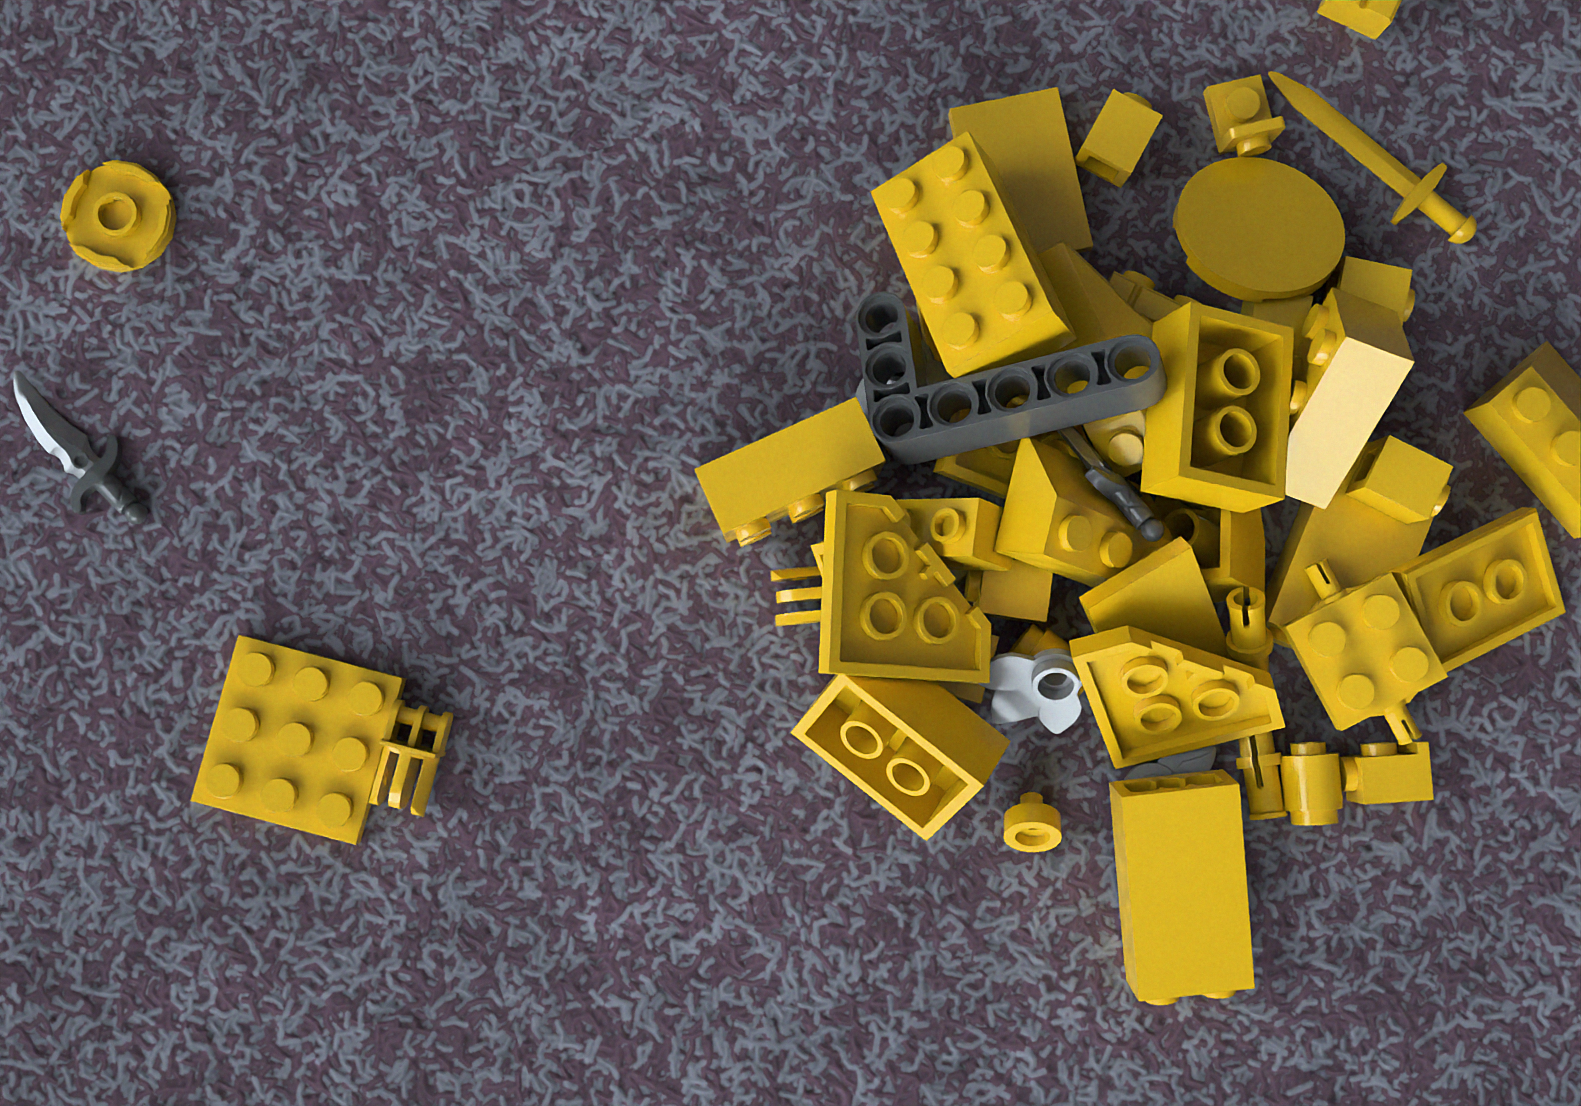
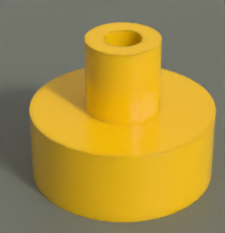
[1003,792,1062,852]

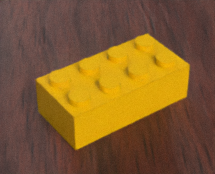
[870,130,1077,379]

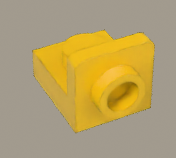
[1203,74,1286,157]

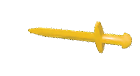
[1268,71,1477,244]

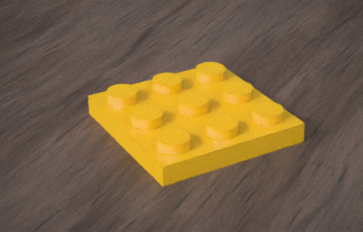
[190,635,407,845]

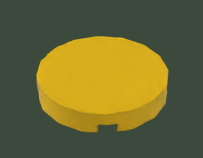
[60,160,177,273]

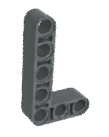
[855,291,1167,465]

